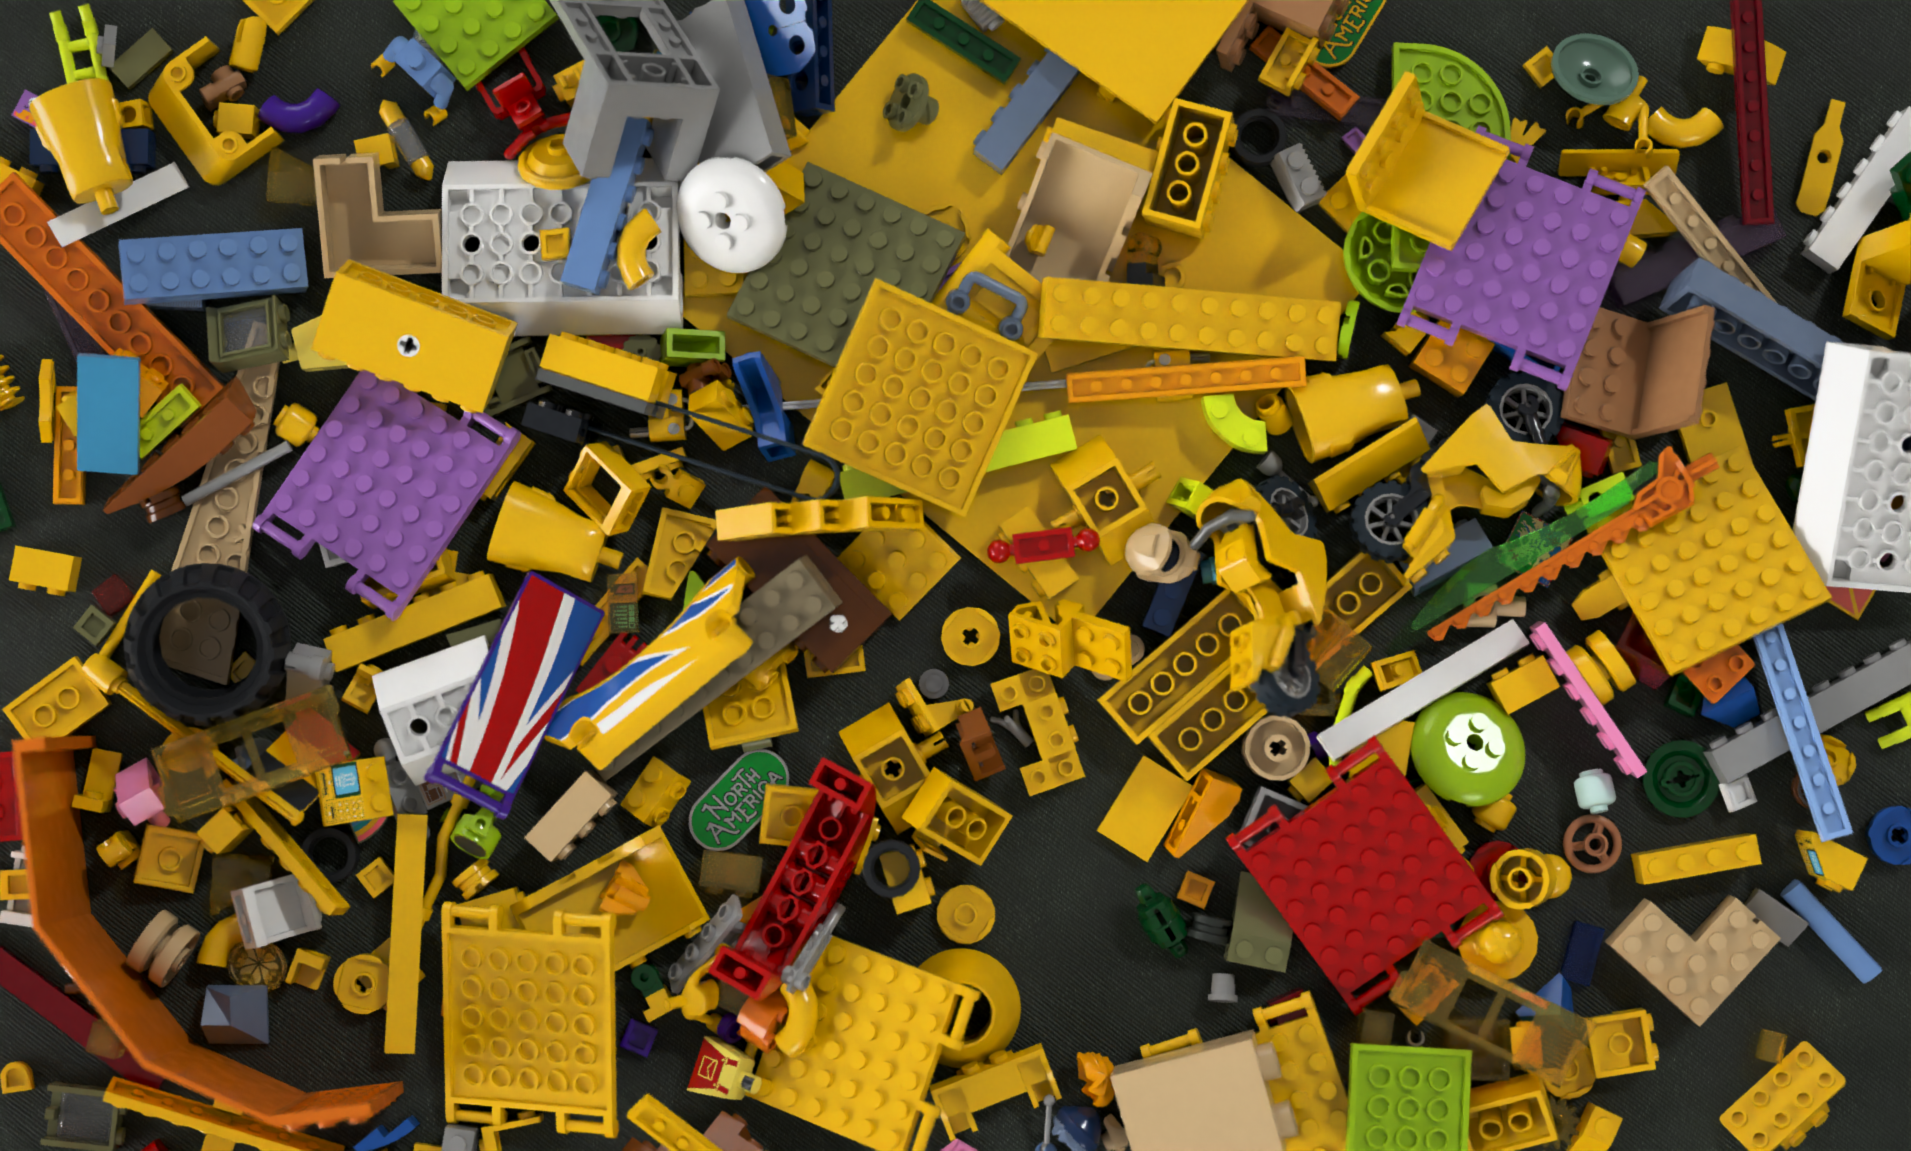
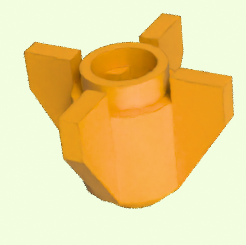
[599,859,651,915]

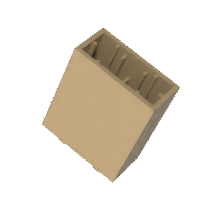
[1110,1029,1299,1151]

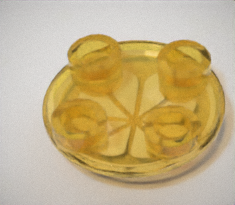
[227,941,287,992]

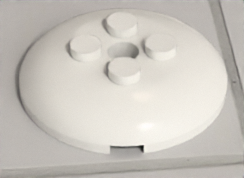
[676,157,787,273]

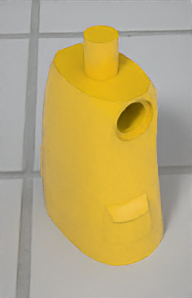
[29,78,133,215]
[1285,364,1421,464]
[487,481,624,582]

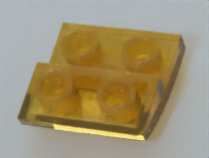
[1306,605,1373,693]

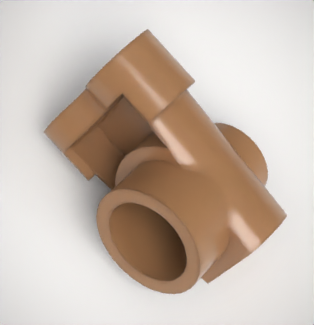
[199,65,247,112]

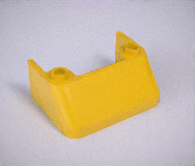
[148,36,285,186]

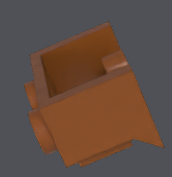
[956,707,1006,782]

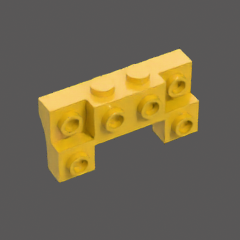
[990,669,1085,797]
[929,1043,1062,1141]

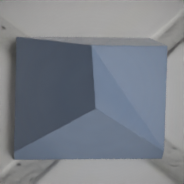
[201,985,270,1044]

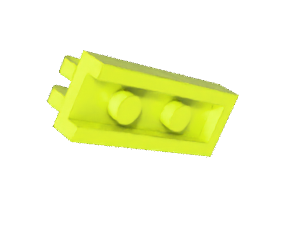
[140,384,202,459]

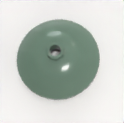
[1551,33,1639,105]

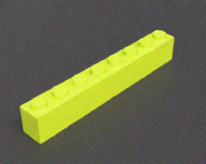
[840,410,1077,499]

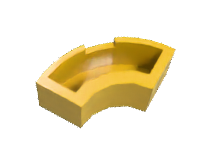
[1697,26,1786,85]

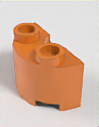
[736,990,789,1054]

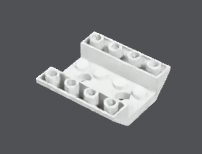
[372,635,490,786]

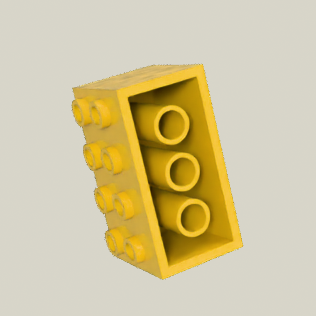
[1139,98,1239,239]

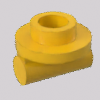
[1025,224,1055,257]

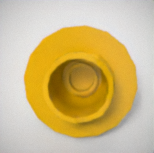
[1458,901,1538,981]

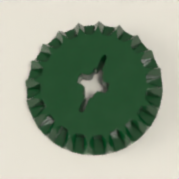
[1642,740,1720,818]

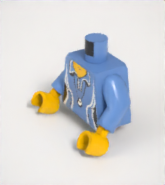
[371,36,456,126]

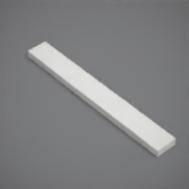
[1316,619,1530,762]

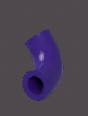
[258,88,341,133]

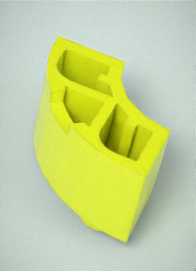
[1201,394,1268,454]

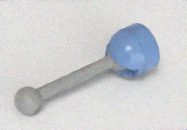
[1035,1094,1057,1151]

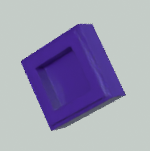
[620,1018,659,1058]

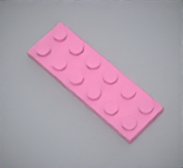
[1529,621,1647,778]

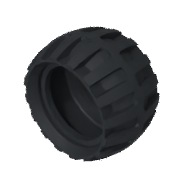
[124,563,291,726]

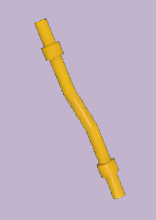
[421,775,476,930]

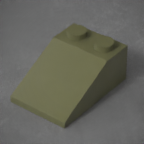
[1224,871,1293,973]

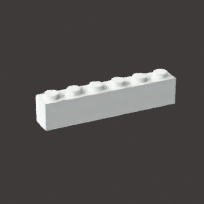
[1801,106,1911,274]

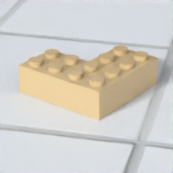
[313,152,442,278]
[1604,894,1781,1027]

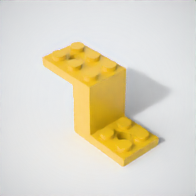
[1842,214,1911,340]

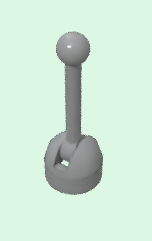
[1256,450,1319,507]

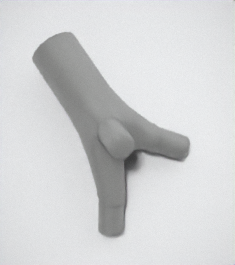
[990,709,1034,748]

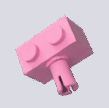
[114,757,170,827]

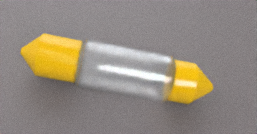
[379,100,434,181]

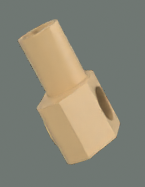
[1463,582,1526,628]

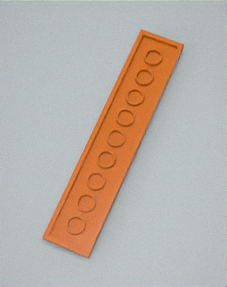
[0,172,225,428]

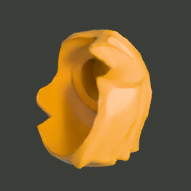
[1077,1052,1115,1108]

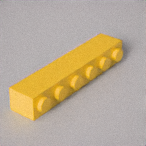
[323,570,506,672]

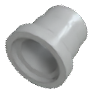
[1208,973,1238,1003]

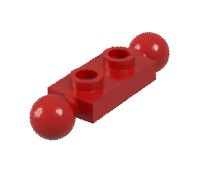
[987,527,1100,565]

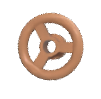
[1563,814,1622,874]

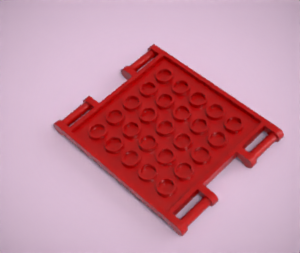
[1226,735,1505,1016]

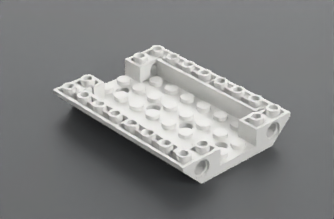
[442,158,683,337]
[1793,341,1911,593]

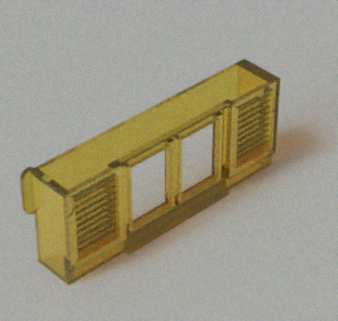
[151,684,353,823]
[1390,937,1596,1088]

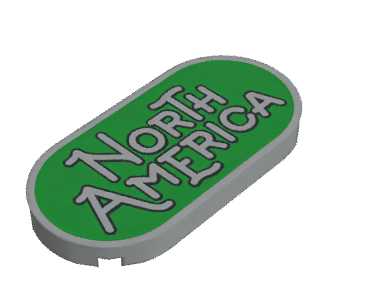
[689,749,790,851]

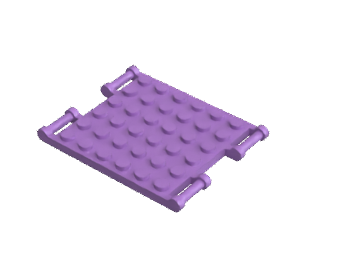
[1396,125,1646,391]
[252,369,522,621]

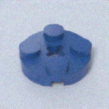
[1865,806,1911,865]

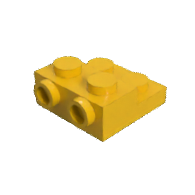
[1585,1007,1659,1079]

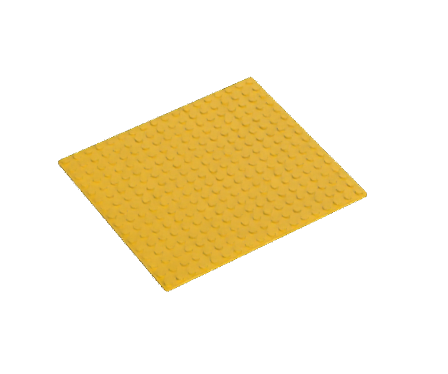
[683,0,1359,622]

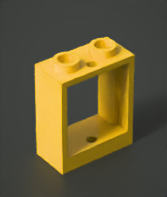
[563,441,651,536]

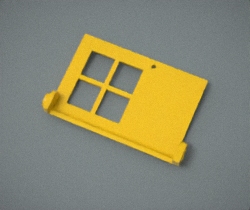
[932,227,1054,363]

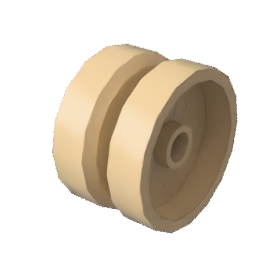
[1241,715,1310,780]
[126,909,201,988]

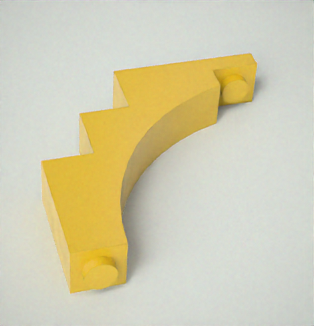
[716,496,924,541]

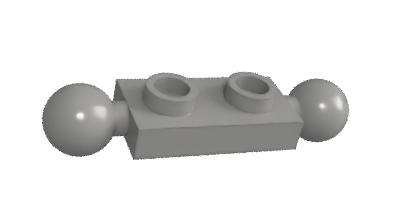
[374,738,430,841]

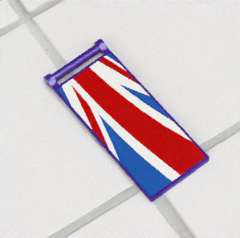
[424,571,605,820]

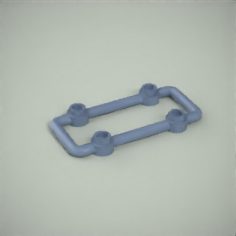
[946,271,1028,341]

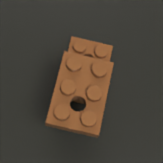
[1216,0,1349,72]

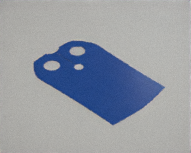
[690,0,816,79]

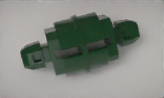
[1135,883,1188,958]

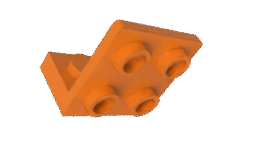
[1682,645,1755,704]

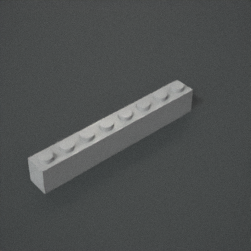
[1703,638,1911,784]

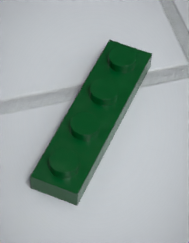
[906,0,1021,85]

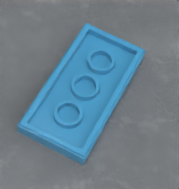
[77,353,141,475]

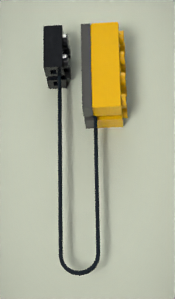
[521,331,840,501]

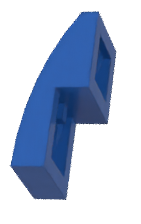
[353,1115,420,1151]

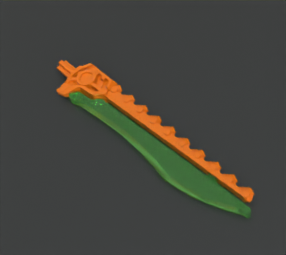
[1411,446,1720,641]

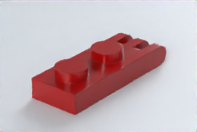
[576,631,648,693]

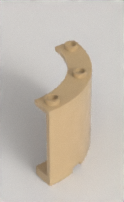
[1006,132,1153,283]

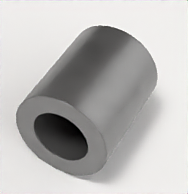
[919,669,949,699]

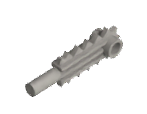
[781,903,846,994]

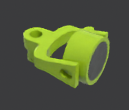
[440,784,504,859]

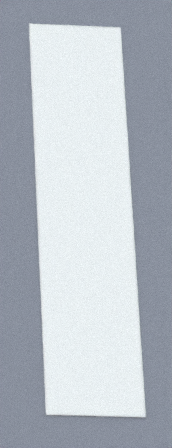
[47,162,190,247]

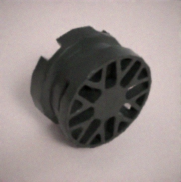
[1187,912,1232,945]

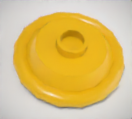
[517,134,592,190]

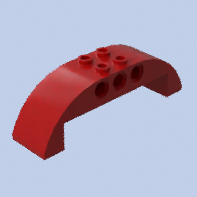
[708,757,876,1001]

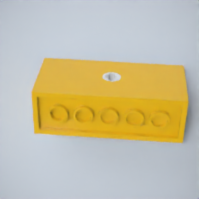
[311,259,518,413]

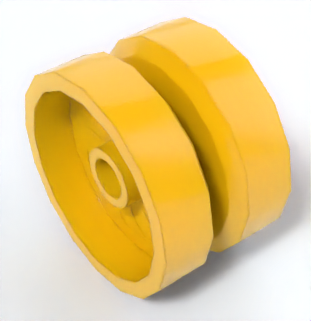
[1566,630,1636,706]

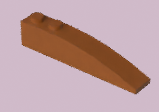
[103,376,257,514]

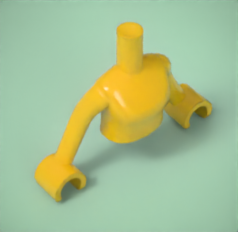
[1566,75,1653,159]
[663,943,731,1035]

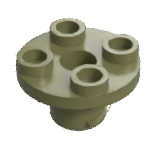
[883,73,939,132]

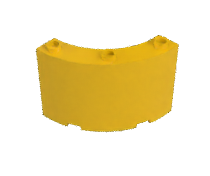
[509,825,710,971]

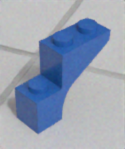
[732,351,796,462]

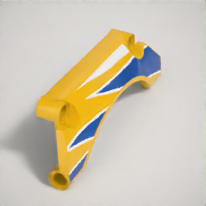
[544,556,755,770]

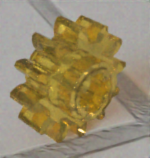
[1541,1095,1581,1150]

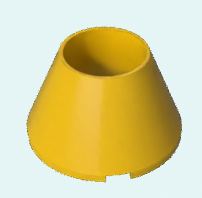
[918,948,1021,1068]

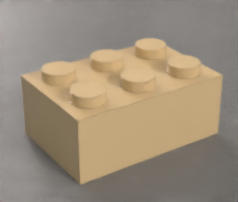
[524,770,618,862]

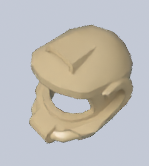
[1125,523,1201,584]

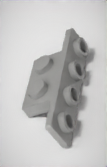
[668,894,746,994]

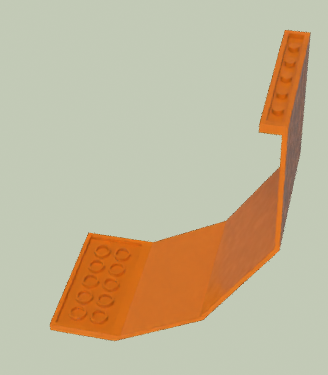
[13,736,404,1131]

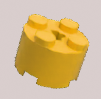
[1490,848,1557,910]

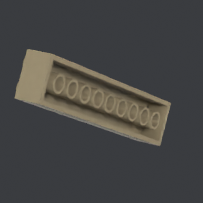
[590,555,843,781]

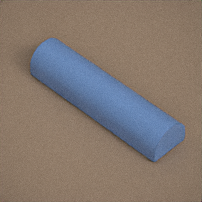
[1780,879,1882,983]

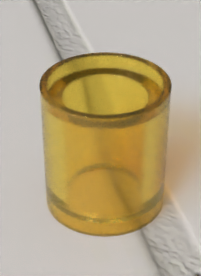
[1755,1028,1788,1064]

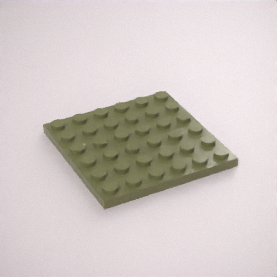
[726,162,966,367]

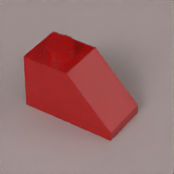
[1556,422,1615,478]

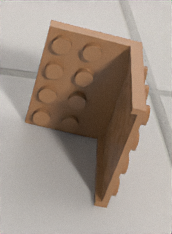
[1560,305,1715,440]

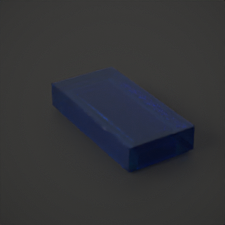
[1560,920,1605,986]

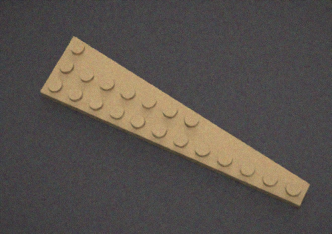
[159,321,280,685]

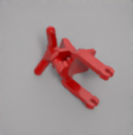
[475,47,571,160]

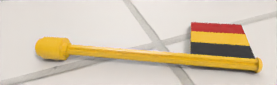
[82,653,360,826]

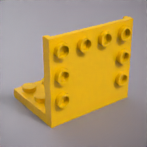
[1346,71,1510,251]

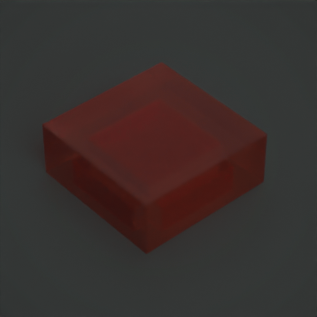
[91,574,134,616]

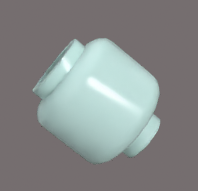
[1574,769,1616,814]

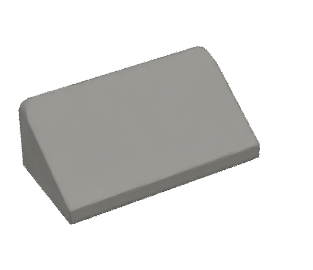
[1744,888,1809,947]

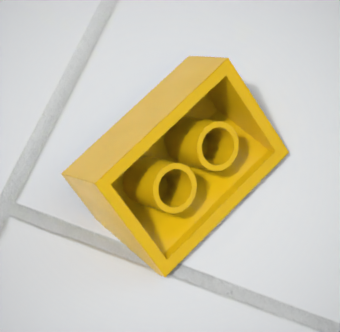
[1468,1071,1558,1151]

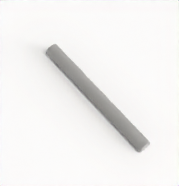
[181,440,293,507]

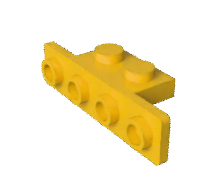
[1558,149,1680,196]

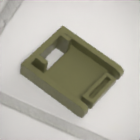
[484,336,554,417]

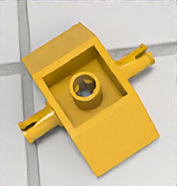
[1049,435,1162,566]
[838,703,949,835]

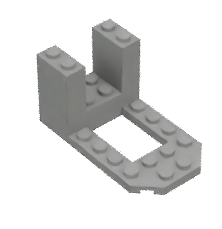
[549,0,720,182]

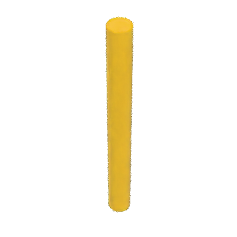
[99,569,162,658]

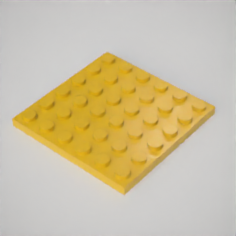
[802,278,1038,517]
[1583,445,1832,676]

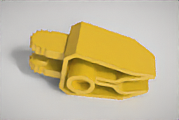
[1571,568,1629,620]

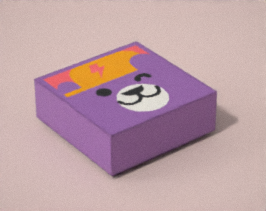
[11,90,38,128]

